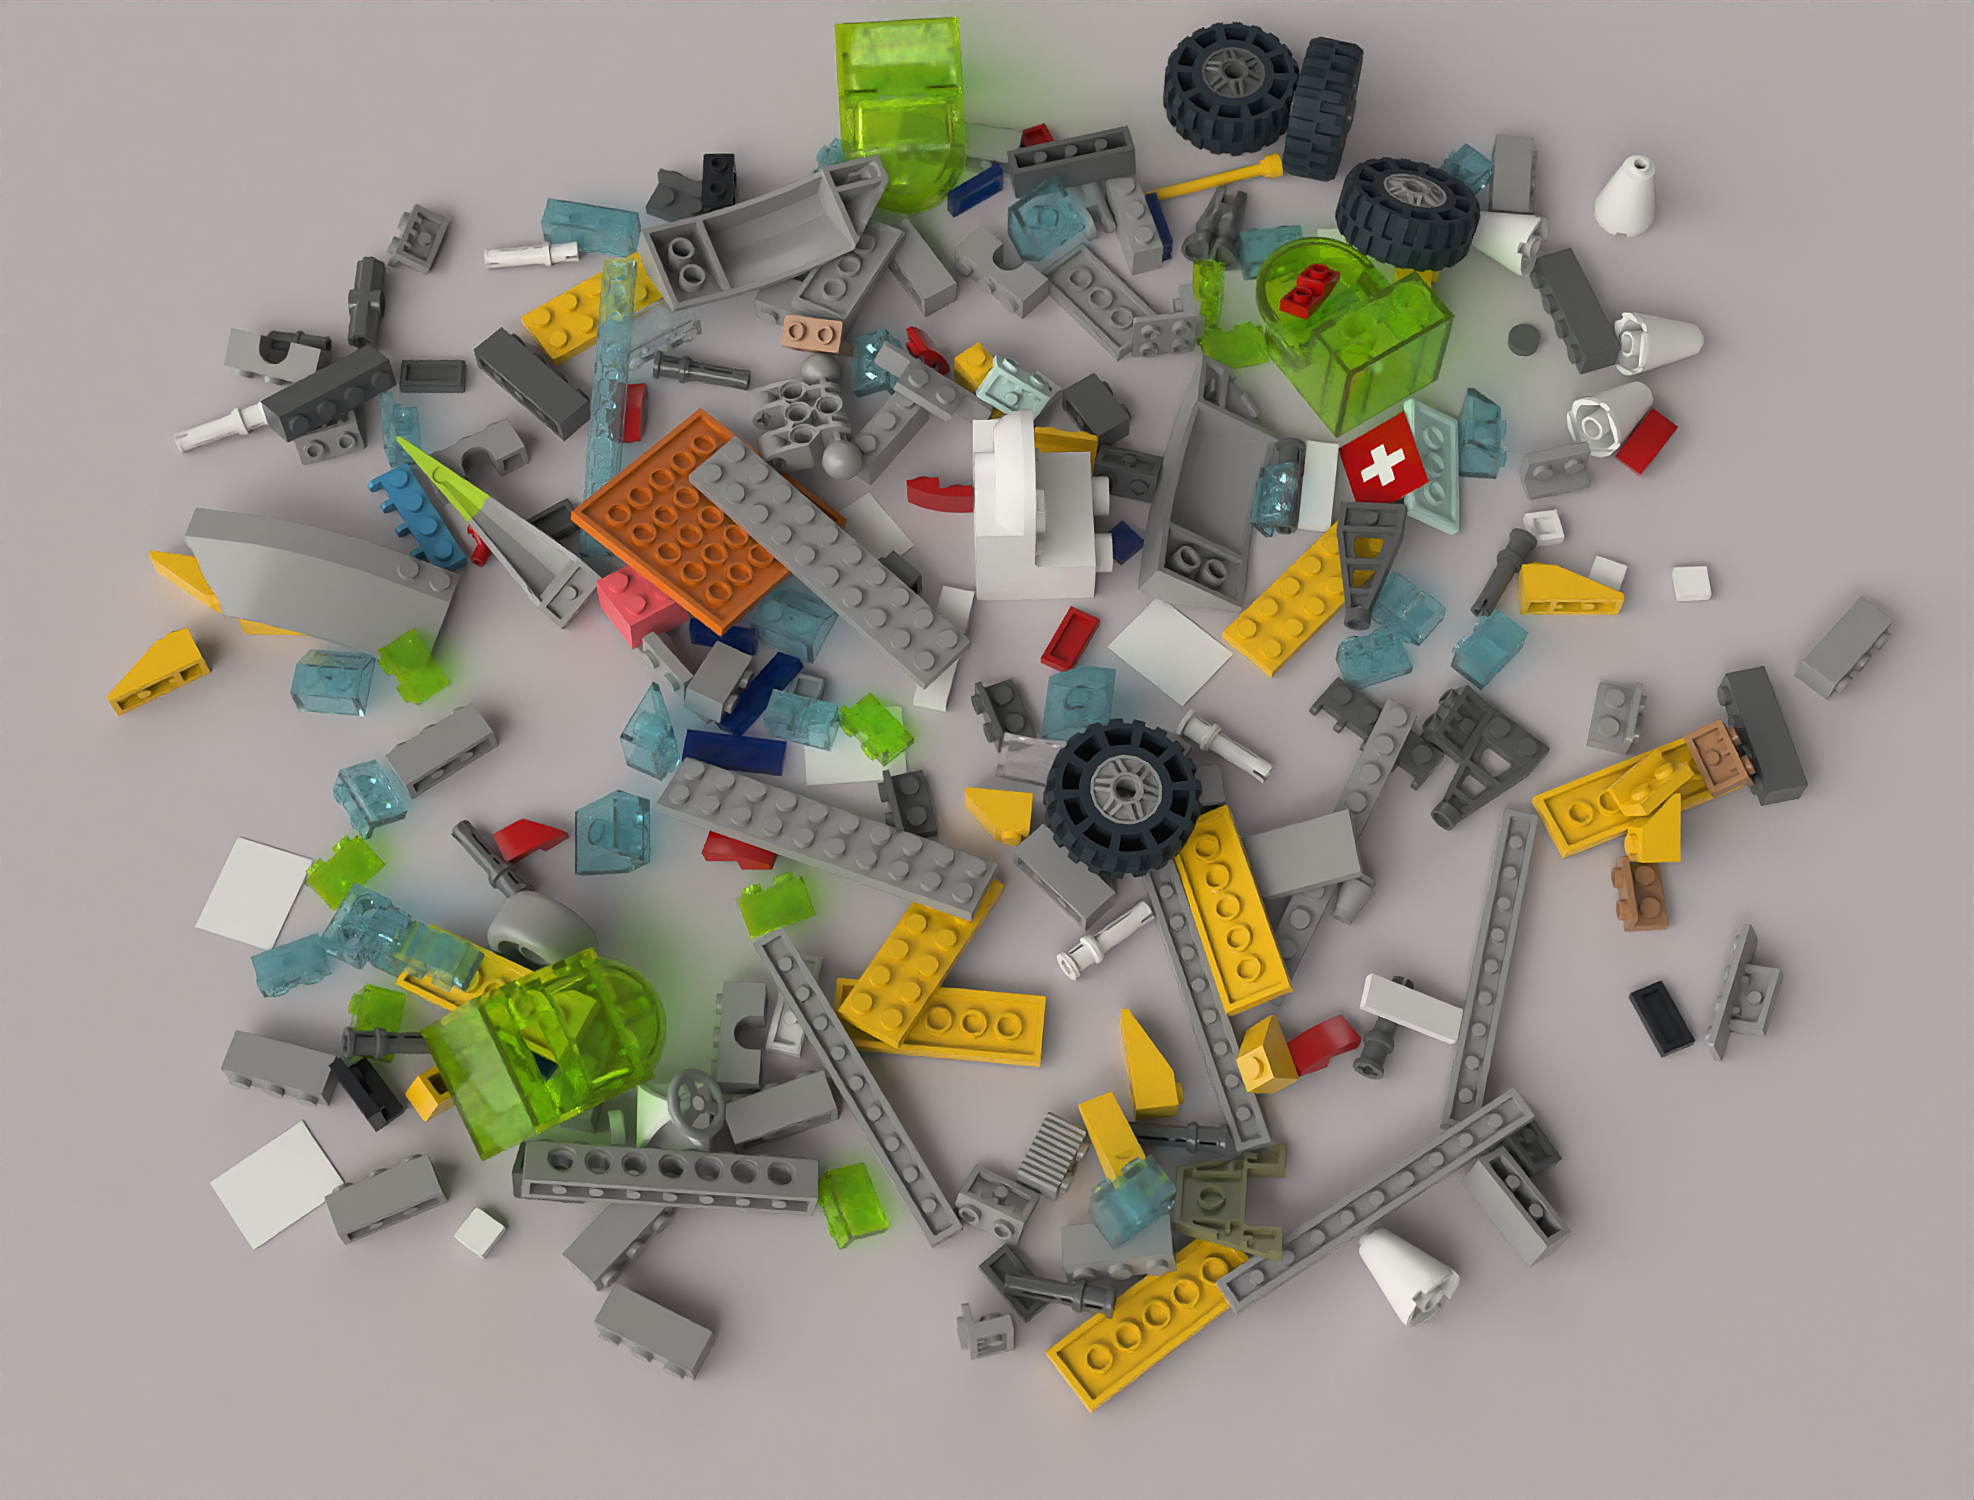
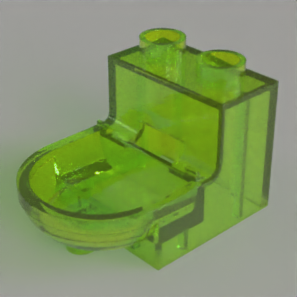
[834,16,966,215]
[1255,237,1455,438]
[420,946,667,1162]

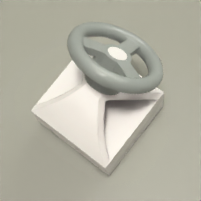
[637,1068,726,1153]

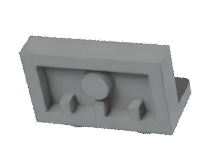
[387,203,450,274]
[294,408,364,465]
[1519,441,1591,500]
[1586,682,1647,755]
[953,1164,1040,1245]
[956,1303,1014,1360]

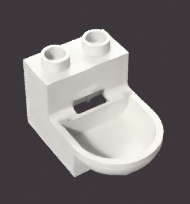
[972,408,1113,601]

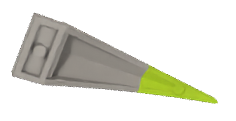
[396,436,603,629]

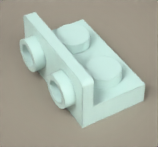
[976,354,1050,421]

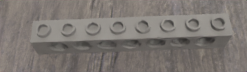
[521,1139,818,1216]

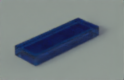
[715,652,804,737]
[681,729,787,776]

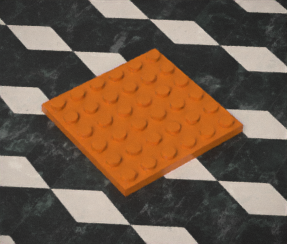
[570,408,847,637]

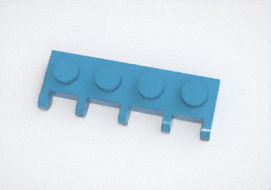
[367,463,468,572]

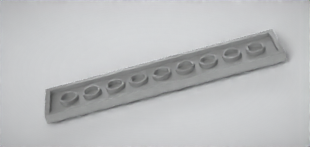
[689,435,971,690]
[656,756,998,922]

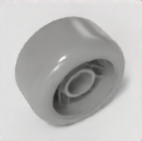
[487,891,599,989]

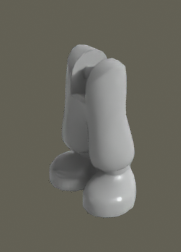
[1058,181,1117,241]

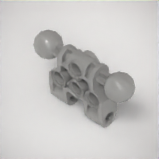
[748,352,863,481]

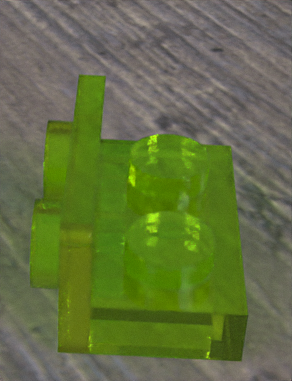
[1192,259,1225,330]
[1196,322,1269,370]
[377,628,452,706]
[839,692,914,767]
[303,835,386,911]
[735,871,816,939]
[341,984,407,1063]
[817,1162,890,1250]

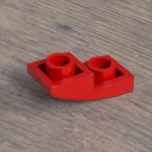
[1279,263,1340,320]
[905,326,950,375]
[608,383,648,443]
[1614,408,1678,477]
[906,476,974,513]
[701,831,778,870]
[1287,1014,1362,1077]

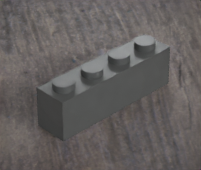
[1007,126,1136,199]
[1530,248,1621,375]
[474,327,592,441]
[260,344,397,443]
[1717,666,1808,806]

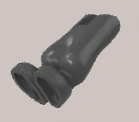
[1181,185,1248,271]

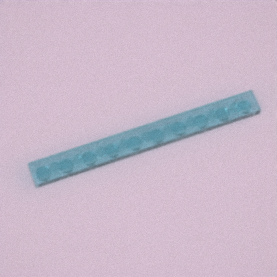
[578,258,637,557]

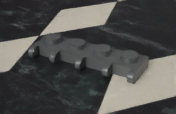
[1309,677,1445,791]

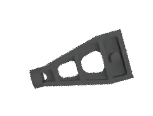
[1337,501,1408,631]
[1431,709,1550,831]

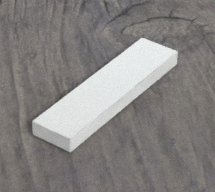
[913,586,975,712]

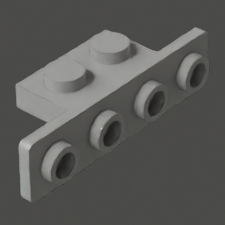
[874,341,994,423]
[635,631,713,725]
[1705,924,1783,1061]

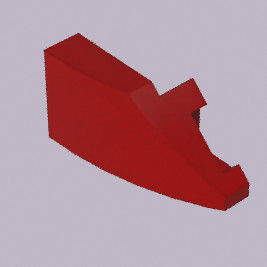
[493,818,569,864]

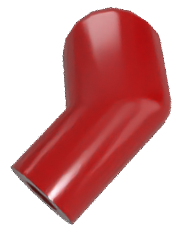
[467,524,492,567]

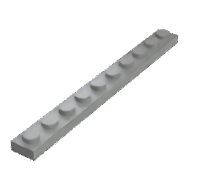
[1267,699,1419,1007]
[1440,808,1539,1130]
[1141,857,1271,1155]
[752,926,963,1248]
[1215,1087,1535,1315]

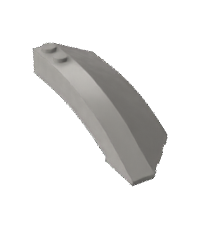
[637,154,889,312]
[1138,354,1278,612]
[184,508,460,675]

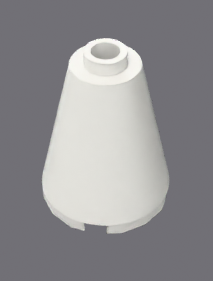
[1594,155,1656,237]
[1471,211,1550,277]
[1613,312,1704,375]
[1567,381,1653,458]
[1359,1227,1460,1328]

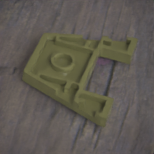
[1173,1144,1286,1261]

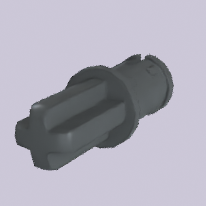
[267,331,332,352]

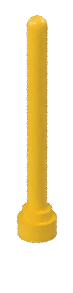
[1143,153,1283,204]

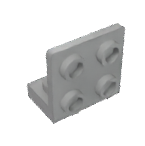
[1131,284,1198,358]

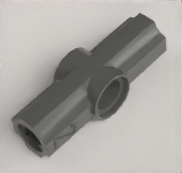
[347,257,386,349]

